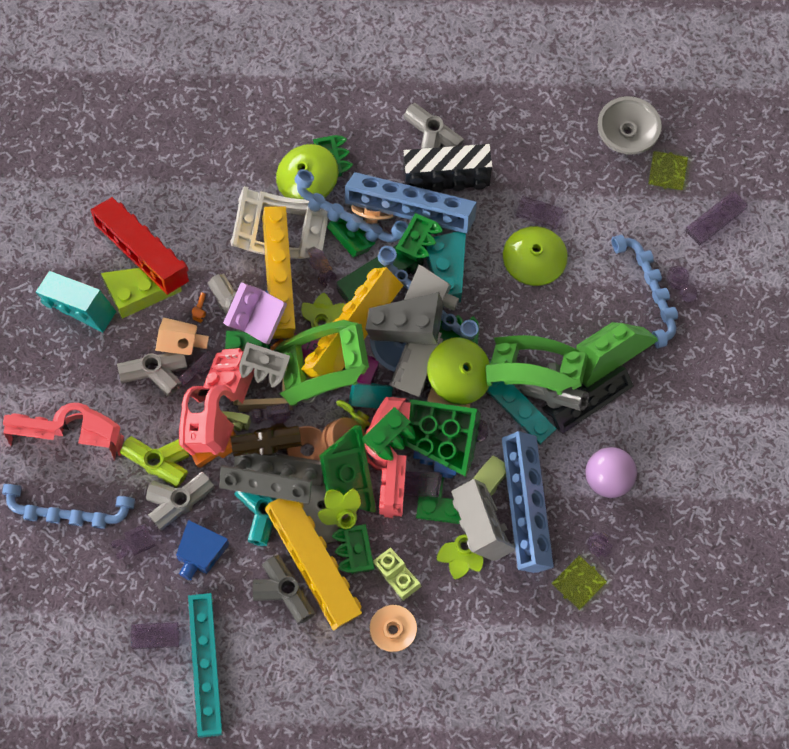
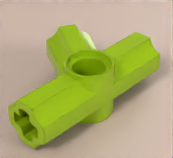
[120,436,189,488]

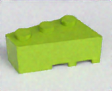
[101,268,182,319]

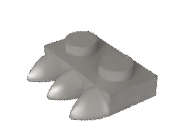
[239,342,291,387]

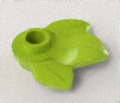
[301,293,345,328]
[336,400,371,430]
[317,488,361,529]
[437,534,483,579]

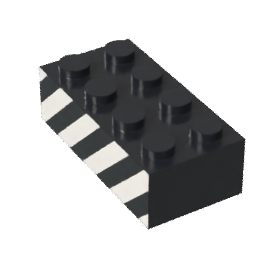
[403,144,492,192]

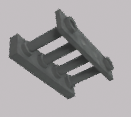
[219,453,324,504]

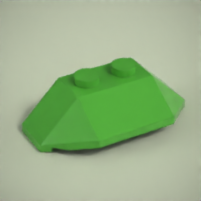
[576,322,658,387]

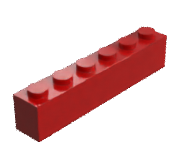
[90,197,189,295]

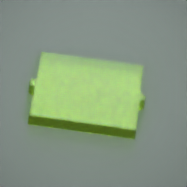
[648,151,688,190]
[551,556,607,610]

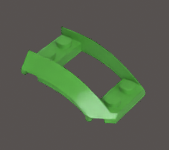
[273,320,369,406]
[486,335,588,395]

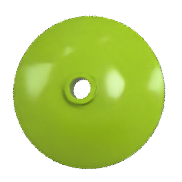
[276,144,338,200]
[503,226,568,286]
[427,338,490,405]

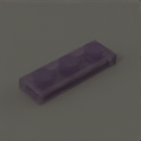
[685,191,748,246]

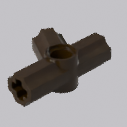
[230,423,302,457]

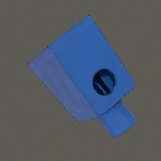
[176,520,229,581]

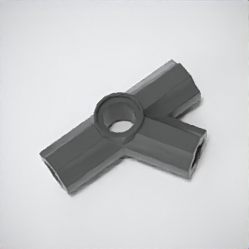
[520,362,589,411]
[253,555,315,625]

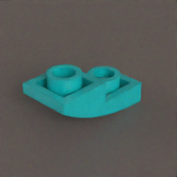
[348,383,393,408]

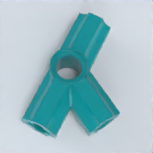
[234,491,278,546]

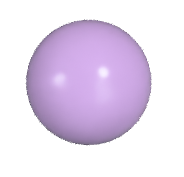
[585,447,637,498]

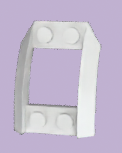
[230,186,328,259]

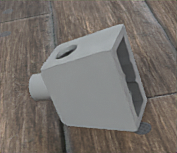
[404,265,459,311]

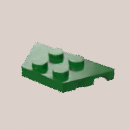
[320,425,376,512]

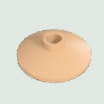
[351,205,394,224]
[370,605,417,652]

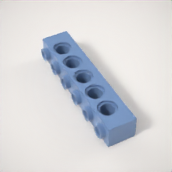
[345,172,477,233]
[502,431,554,573]

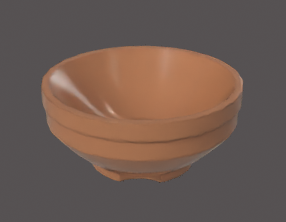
[286,426,325,461]

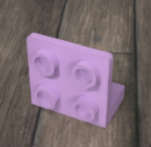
[223,282,287,344]

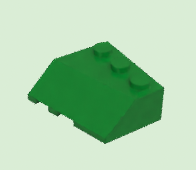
[403,399,481,477]

